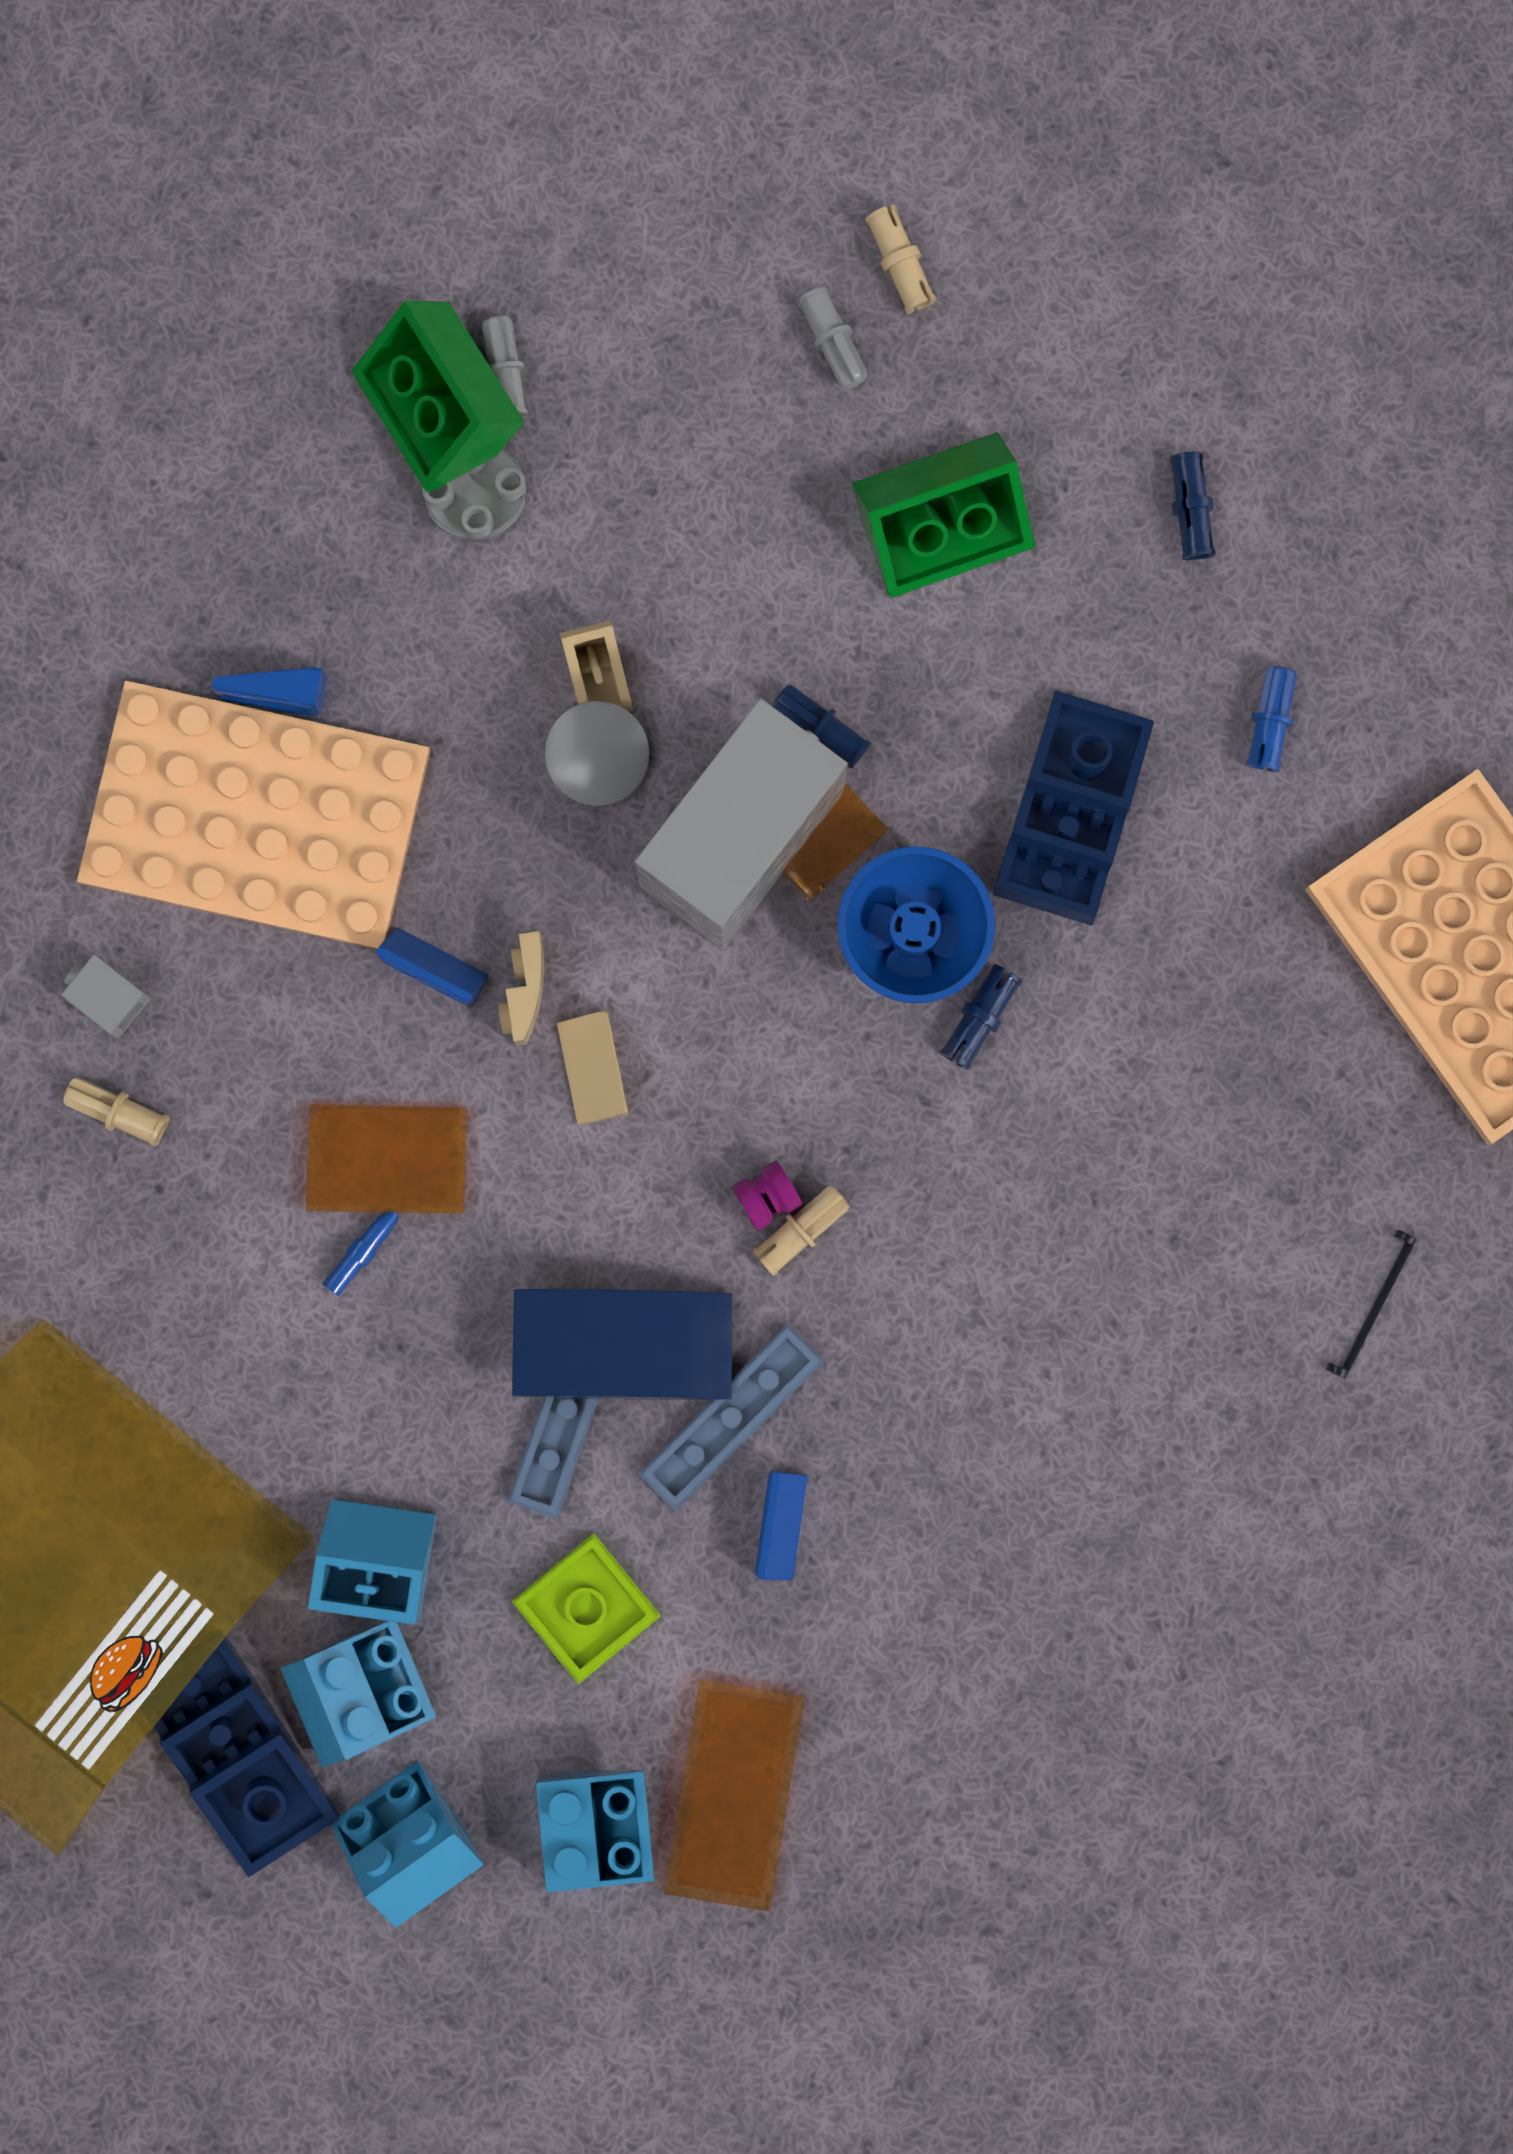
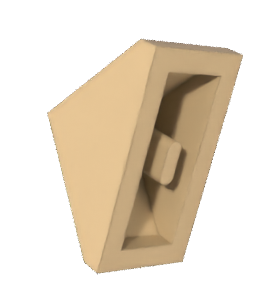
[560,620,633,712]

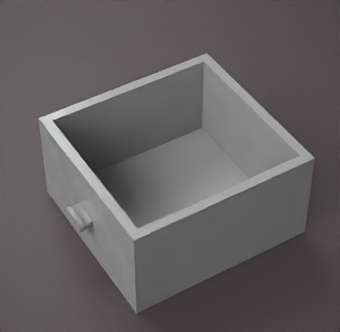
[635,698,848,951]

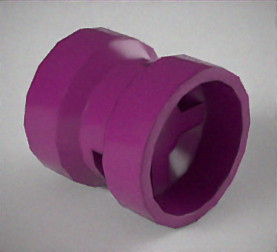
[731,1160,803,1232]

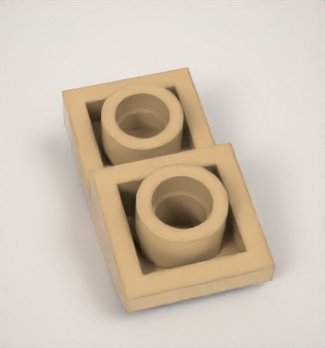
[498,931,544,1046]

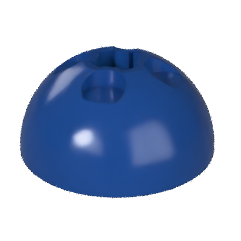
[837,846,995,1004]

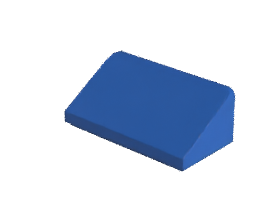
[376,928,488,1007]
[755,1470,808,1581]

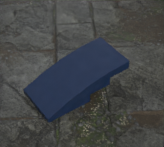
[992,691,1154,926]
[512,1289,733,1400]
[139,1629,339,1878]

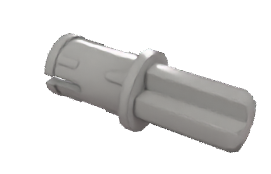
[797,287,867,389]
[482,316,529,419]

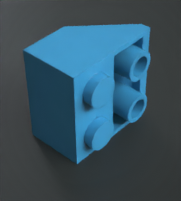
[308,1499,437,1625]
[280,1621,436,1767]
[331,1761,484,1928]
[536,1770,655,1893]

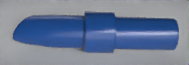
[322,1209,399,1296]

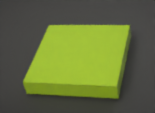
[511,1533,661,1684]

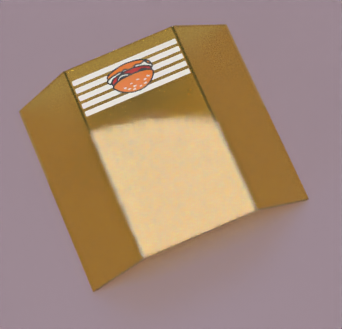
[0,1319,314,1856]

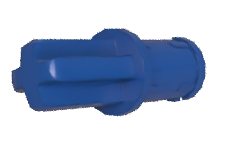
[1246,666,1297,772]

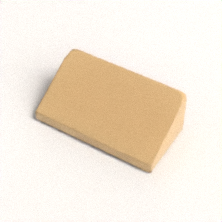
[557,1010,629,1126]

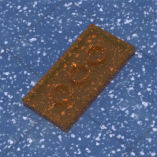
[664,1679,805,1911]

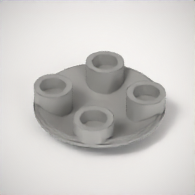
[422,450,527,540]
[545,701,649,806]

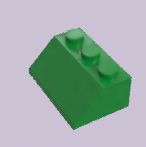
[351,301,525,491]
[852,432,1035,598]

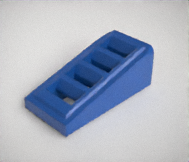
[212,667,328,717]

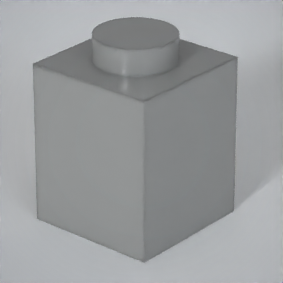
[61,954,151,1039]

